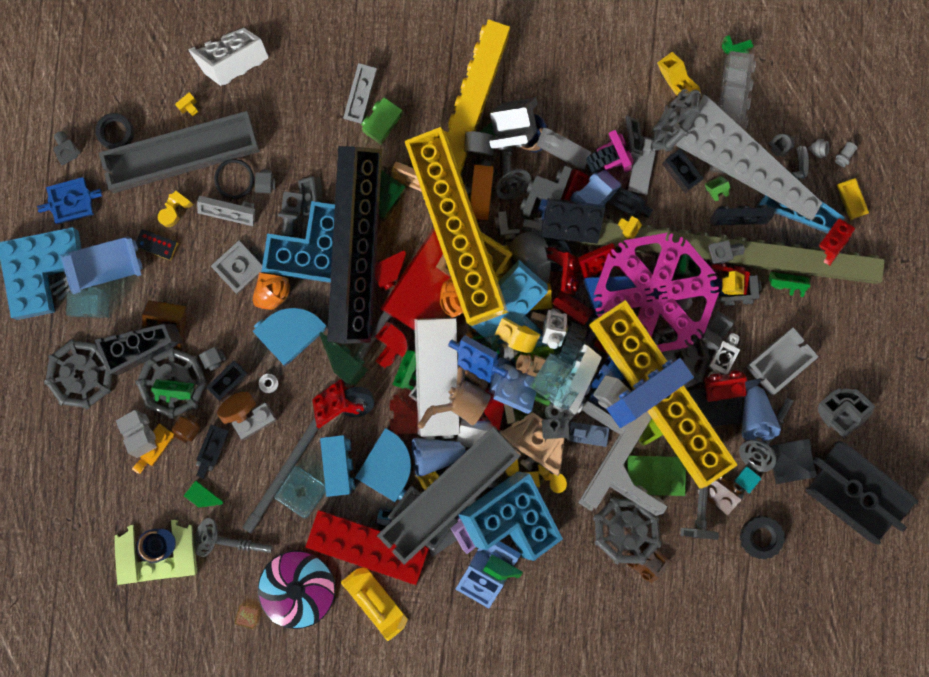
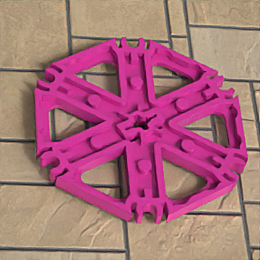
[593,233,719,352]

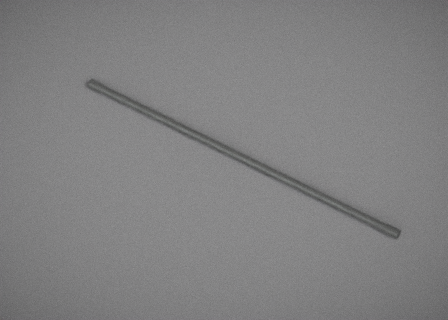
[242,158,491,533]

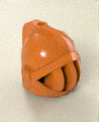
[253,272,290,310]
[440,278,463,318]

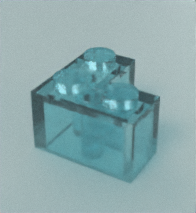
[66,287,110,318]
[529,353,579,410]

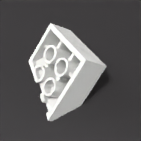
[188,28,268,86]
[552,344,602,416]

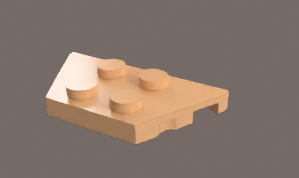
[500,412,565,476]

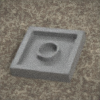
[211,241,262,295]

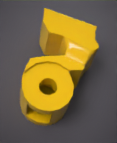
[158,191,194,227]
[537,464,567,493]

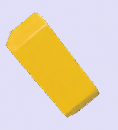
[341,567,408,641]

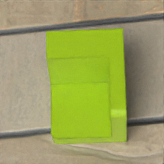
[638,418,663,446]

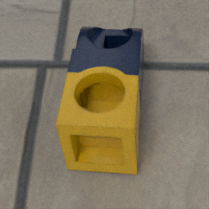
[710,271,744,296]

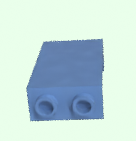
[60,236,143,294]

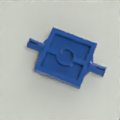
[37,177,103,225]
[448,335,508,383]

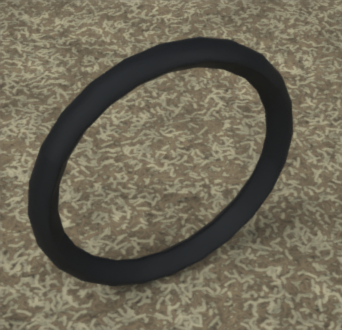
[214,159,254,199]

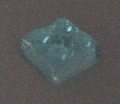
[274,466,326,519]

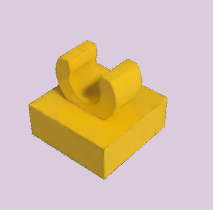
[175,92,198,117]
[618,216,642,240]

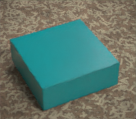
[734,466,762,494]

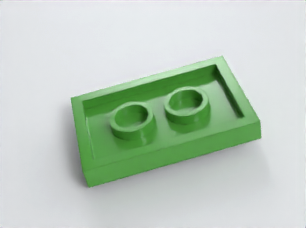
[627,456,686,496]

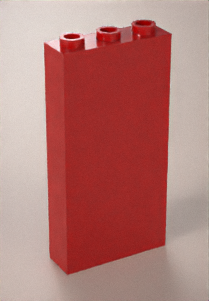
[381,227,451,331]

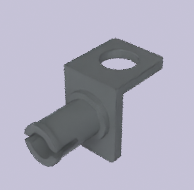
[53,131,80,165]
[278,191,303,236]
[709,240,745,265]
[542,418,571,442]

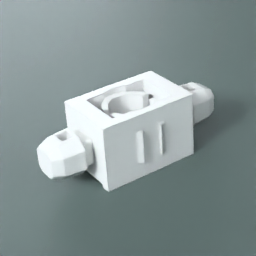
[542,308,567,349]
[708,333,740,377]

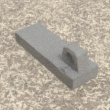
[343,63,377,124]
[536,128,591,169]
[628,136,656,196]
[197,196,255,226]

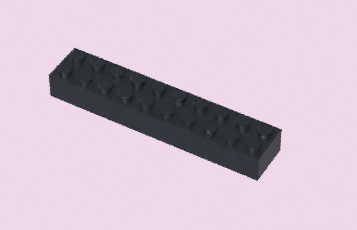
[327,146,382,344]

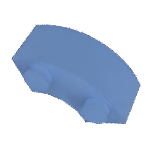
[570,170,622,205]

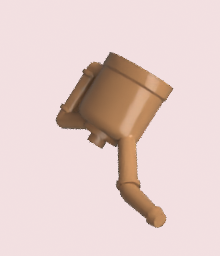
[418,366,491,429]

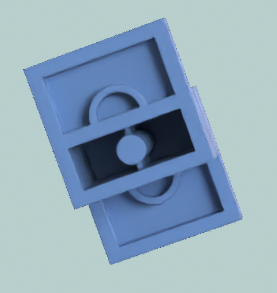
[489,357,540,414]
[456,541,521,608]

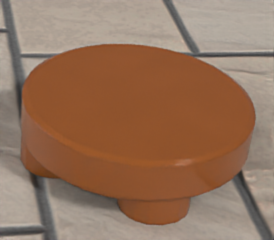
[217,391,256,424]

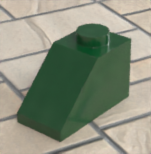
[673,255,710,278]

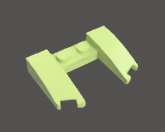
[115,520,198,585]

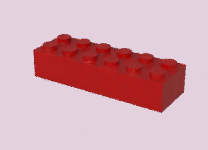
[305,510,429,585]

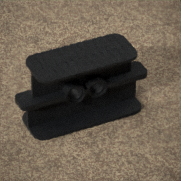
[805,441,918,545]

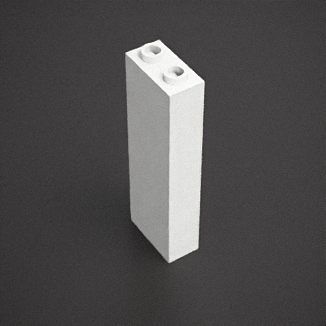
[415,318,459,439]

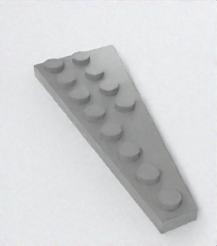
[676,95,822,220]

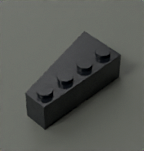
[95,324,183,375]

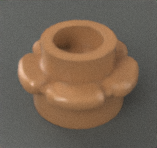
[516,354,533,373]

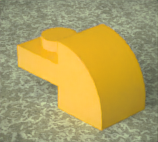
[494,317,541,353]

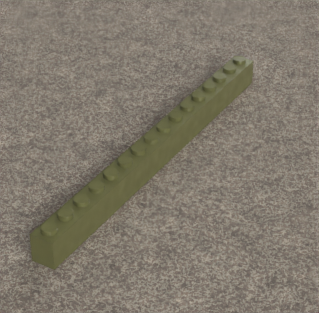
[576,220,885,284]

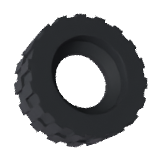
[556,322,587,367]
[740,516,785,559]

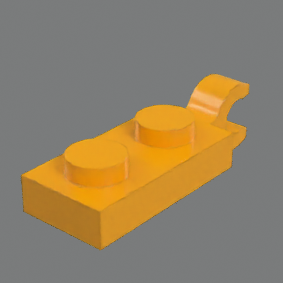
[132,424,174,474]

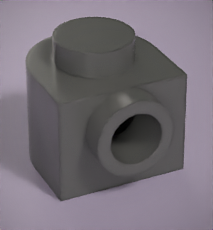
[768,134,795,157]
[255,169,276,193]
[199,347,226,371]

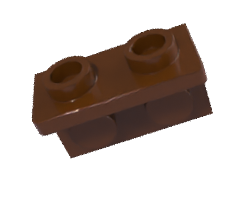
[625,543,671,583]

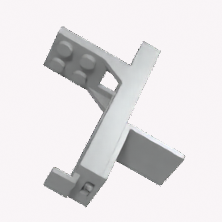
[578,402,667,516]

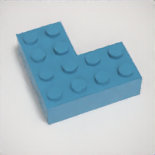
[261,201,335,283]
[0,227,82,320]
[466,260,548,364]
[458,471,563,561]

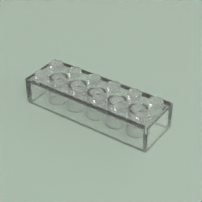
[710,51,756,174]

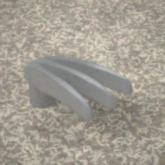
[792,146,809,179]
[49,277,70,300]

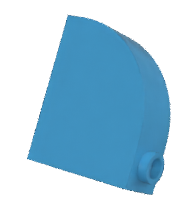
[253,308,328,366]
[355,428,411,502]

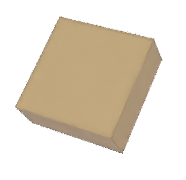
[504,404,515,424]

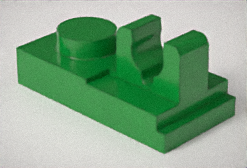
[769,272,811,297]
[392,350,416,390]
[152,379,194,402]

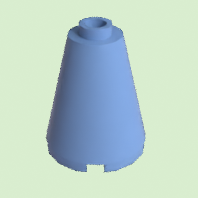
[741,386,781,441]
[411,438,466,477]

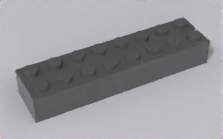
[99,111,260,193]
[377,426,521,565]

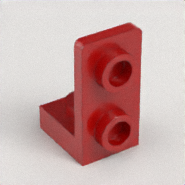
[710,263,750,296]

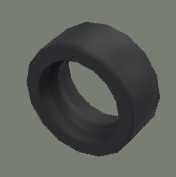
[96,113,134,150]

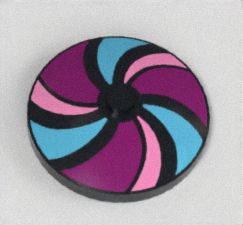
[258,550,336,629]

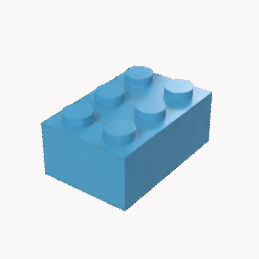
[320,435,355,497]

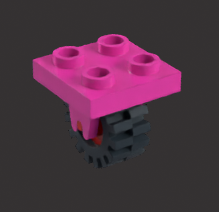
[586,130,634,173]

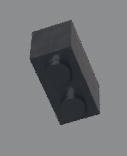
[662,149,704,194]
[206,360,250,402]

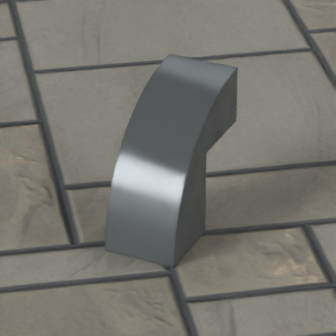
[464,131,494,157]

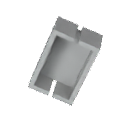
[745,328,818,395]

